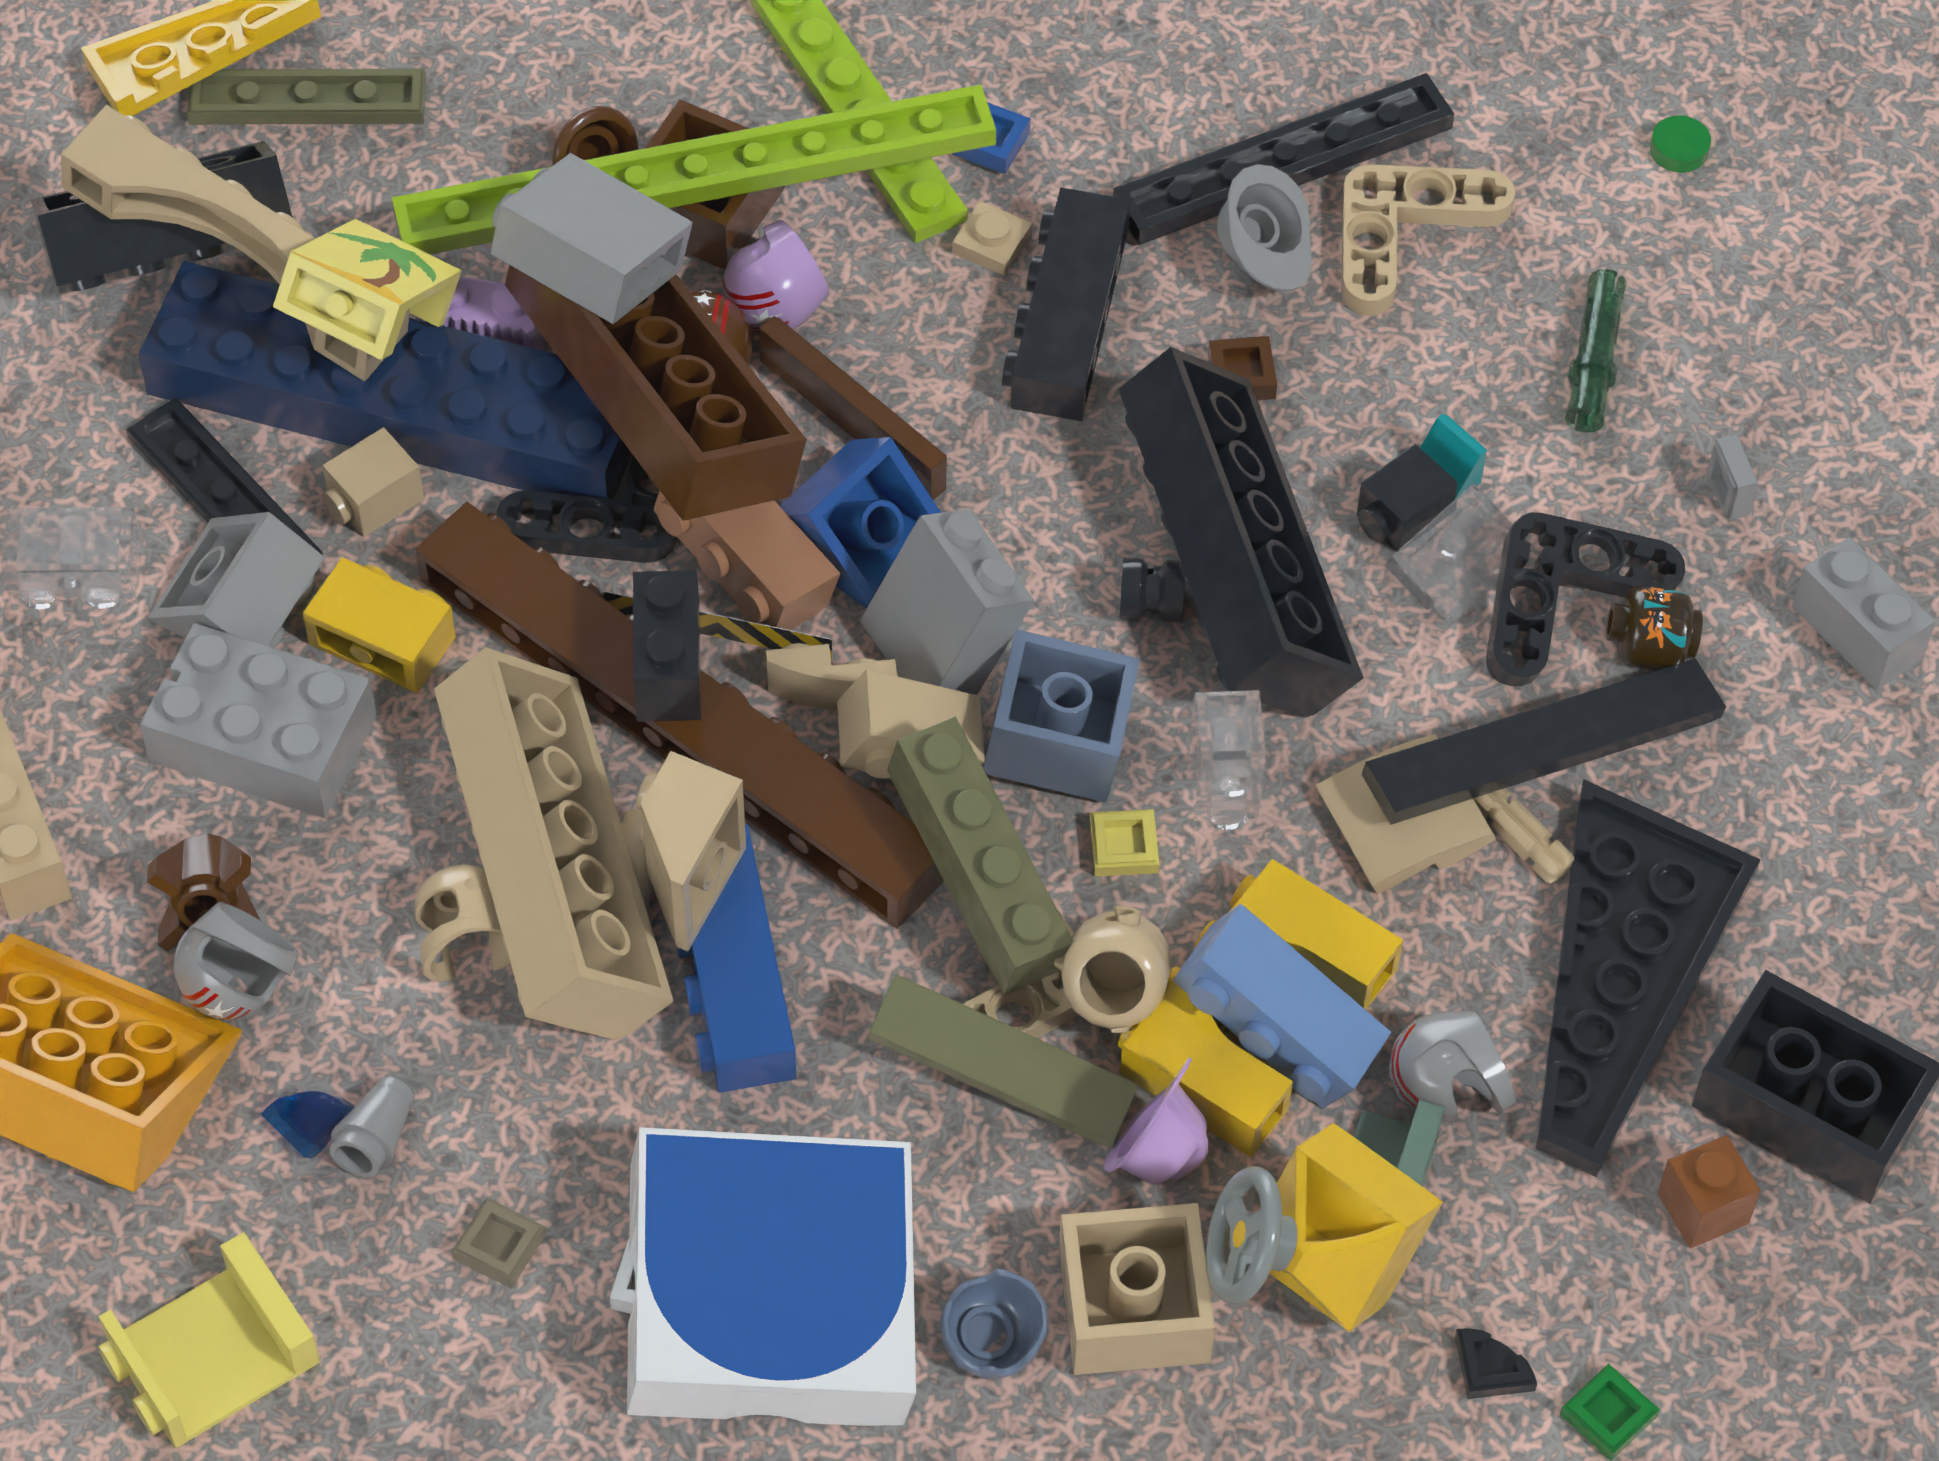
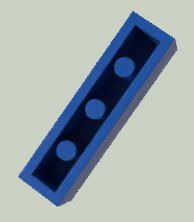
[676,824,797,1093]

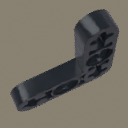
[497,454,677,563]
[1486,512,1686,686]

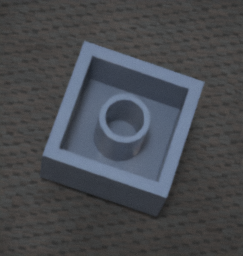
[983,629,1140,803]

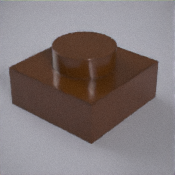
[1208,336,1277,400]

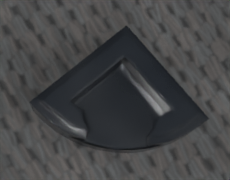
[1455,1328,1537,1399]

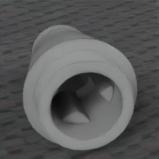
[330,1077,414,1178]

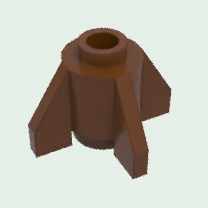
[147,834,261,951]

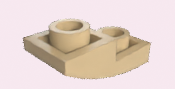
[765,643,897,711]

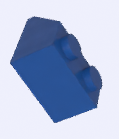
[780,437,941,609]

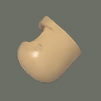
[415,864,510,982]

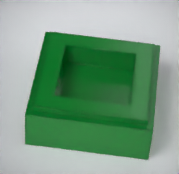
[1560,1363,1660,1461]

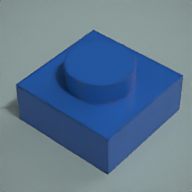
[952,102,1031,174]

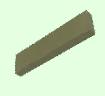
[187,68,426,125]
[867,974,1139,1148]

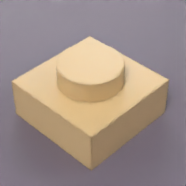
[952,201,1033,276]

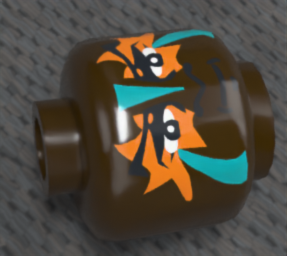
[1606,586,1703,669]

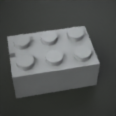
[140,623,377,818]

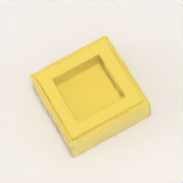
[1089,809,1160,877]

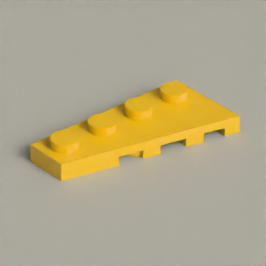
[81,0,322,116]

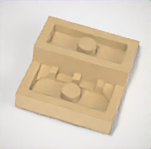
[1315,734,1496,894]

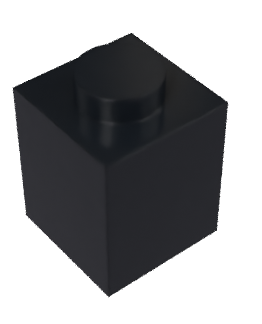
[1357,444,1458,554]

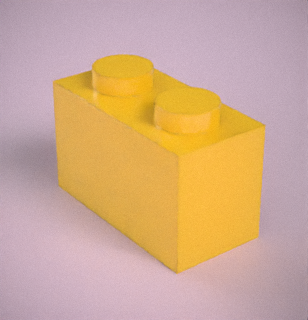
[303,557,456,693]

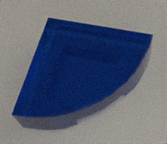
[261,1091,355,1159]

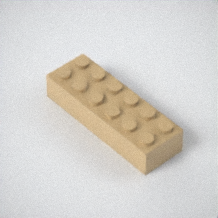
[434,647,674,1040]

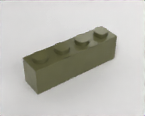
[887,716,1073,995]

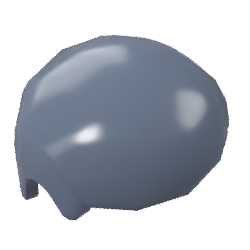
[941,1269,1048,1380]

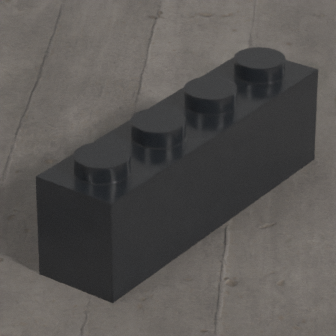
[1002,187,1131,421]

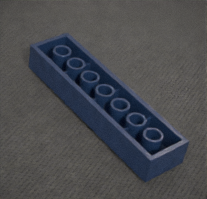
[138,261,632,499]

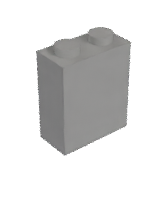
[490,153,693,324]
[860,509,1035,695]

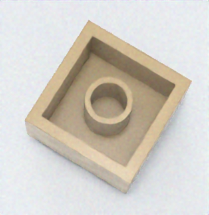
[1059,1203,1215,1375]

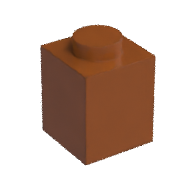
[1657,1135,1761,1249]

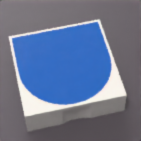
[627,1127,916,1426]

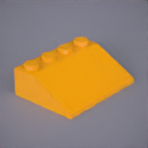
[0,933,242,1193]

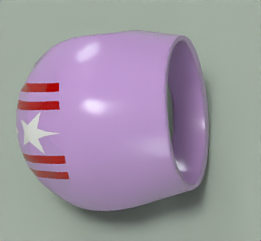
[722,220,829,333]

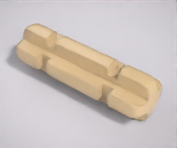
[1473,788,1574,884]

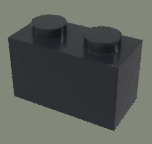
[633,570,701,722]

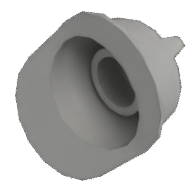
[1217,164,1312,292]

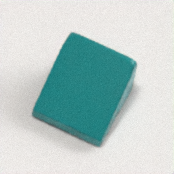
[1420,413,1487,504]

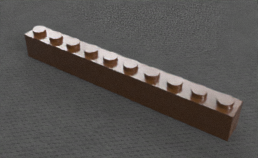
[415,501,944,929]

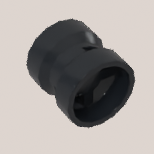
[1119,557,1185,623]

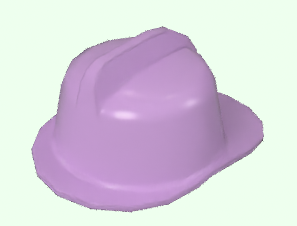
[1103,1057,1208,1185]

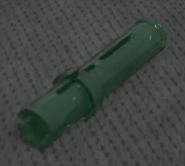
[1565,269,1627,433]

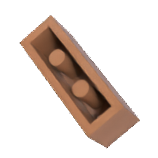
[654,490,840,630]

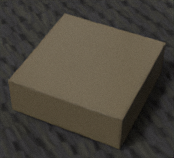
[452,1198,546,1289]

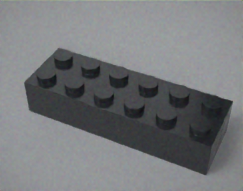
[1118,346,1364,717]

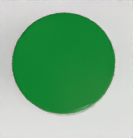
[1650,115,1711,173]

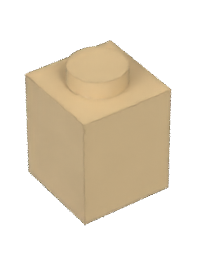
[322,427,424,537]

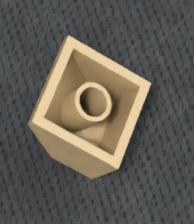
[636,751,746,951]

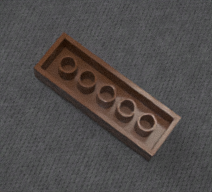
[505,265,807,521]

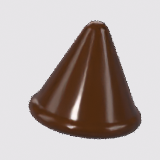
[547,106,639,166]

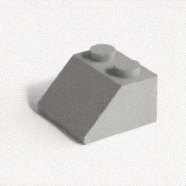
[147,512,325,648]

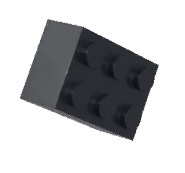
[1692,970,1939,1204]

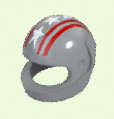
[173,902,299,1020]
[1389,1011,1516,1122]

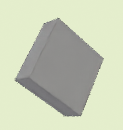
[1706,434,1759,520]

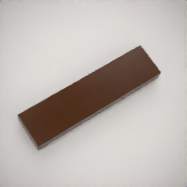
[759,316,947,500]

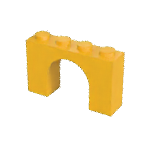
[1118,859,1403,1158]

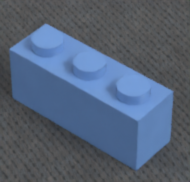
[1172,904,1391,1109]

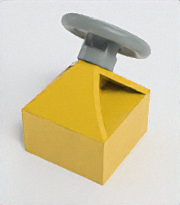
[1206,1122,1443,1332]

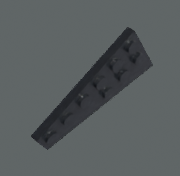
[1536,779,1761,1177]

